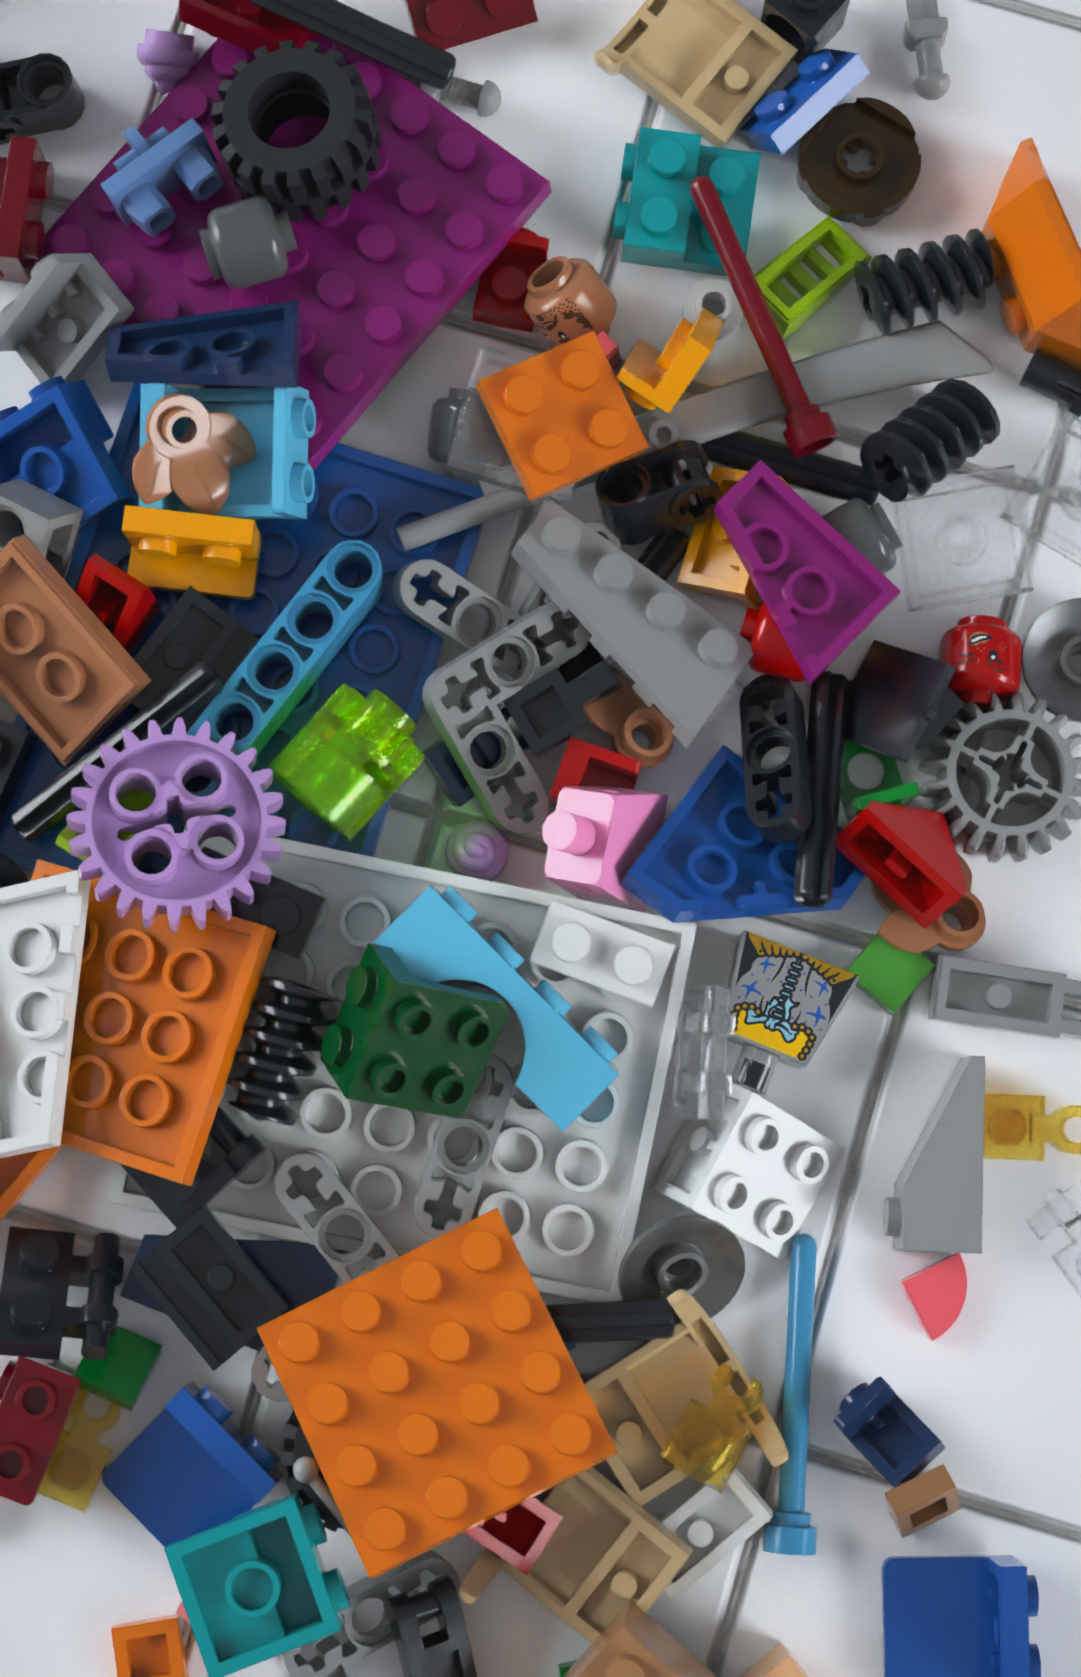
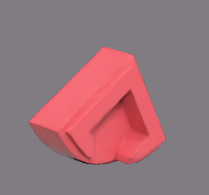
[899,1253,967,1341]

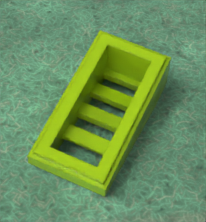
[743,216,872,341]

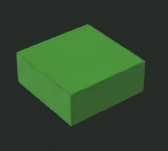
[846,934,935,1015]

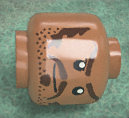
[524,256,617,348]

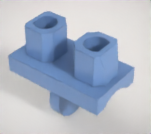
[100,117,224,237]

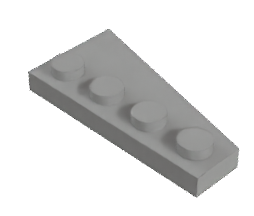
[511,499,753,749]

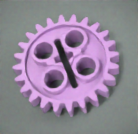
[66,717,286,933]

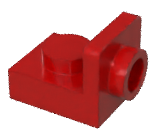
[472,227,550,333]

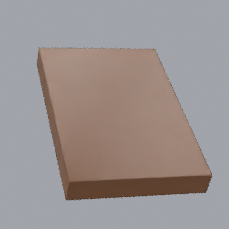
[0,534,152,766]

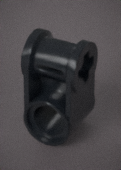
[0,53,85,145]
[595,440,724,545]

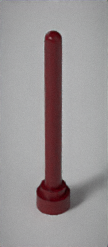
[690,176,839,458]

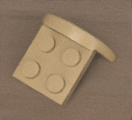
[594,0,798,148]
[583,1289,789,1507]
[458,1467,694,1644]

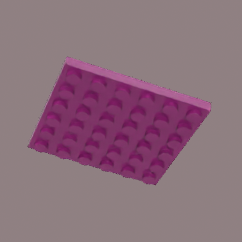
[35,35,552,471]

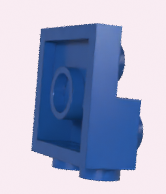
[0,376,131,533]

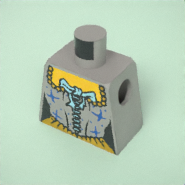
[718,930,860,1094]

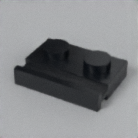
[131,585,260,734]
[129,1205,290,1371]

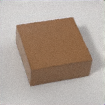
[884,1463,961,1538]

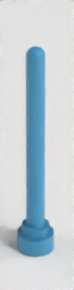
[763,1233,817,1556]

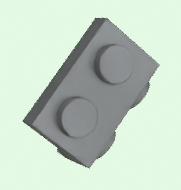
[0,253,135,383]

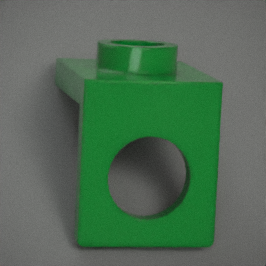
[840,743,920,823]

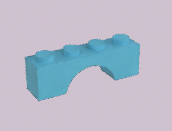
[373,885,619,1132]

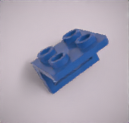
[102,1381,284,1547]
[881,1555,1041,1677]

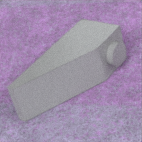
[883,1055,985,1254]

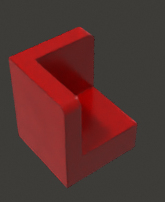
[548,736,642,807]

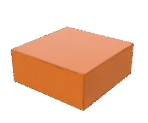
[111,1614,189,1677]

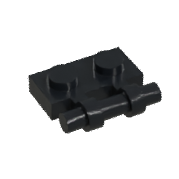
[0,1226,124,1360]

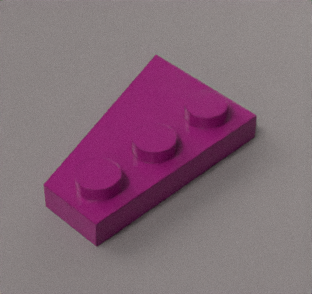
[714,460,901,685]

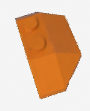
[981,137,1081,370]

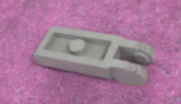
[927,955,1081,1039]

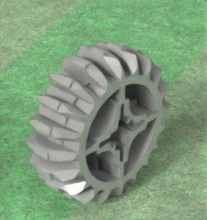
[918,692,1081,863]

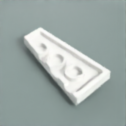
[0,870,91,1158]

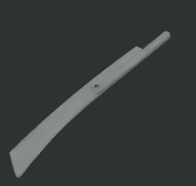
[395,320,994,552]

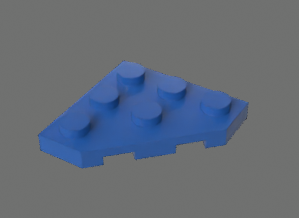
[620,745,865,923]

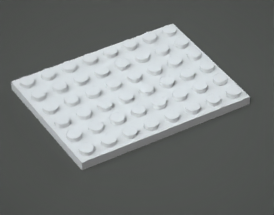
[108,825,697,1302]

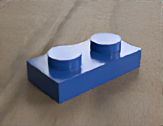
[739,48,869,155]

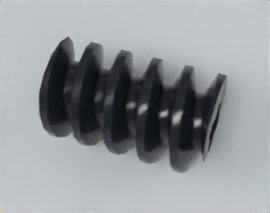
[854,228,994,335]
[860,379,1000,502]
[226,976,340,1126]

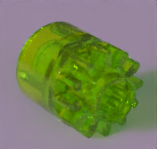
[267,683,425,842]

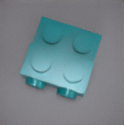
[612,127,761,277]
[164,1492,351,1677]

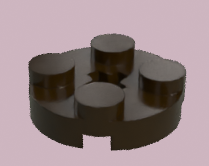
[796,97,921,227]

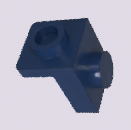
[833,1376,946,1488]

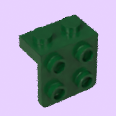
[320,943,509,1117]

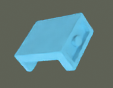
[139,383,316,519]

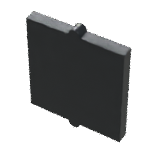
[845,640,956,763]

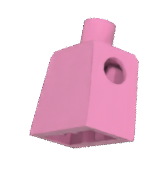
[542,786,669,912]

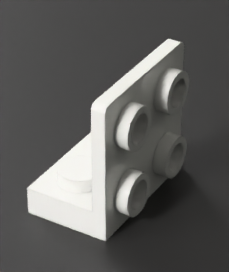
[651,1075,841,1259]

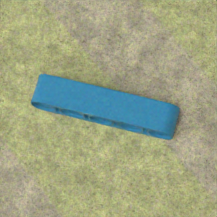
[186,540,385,797]

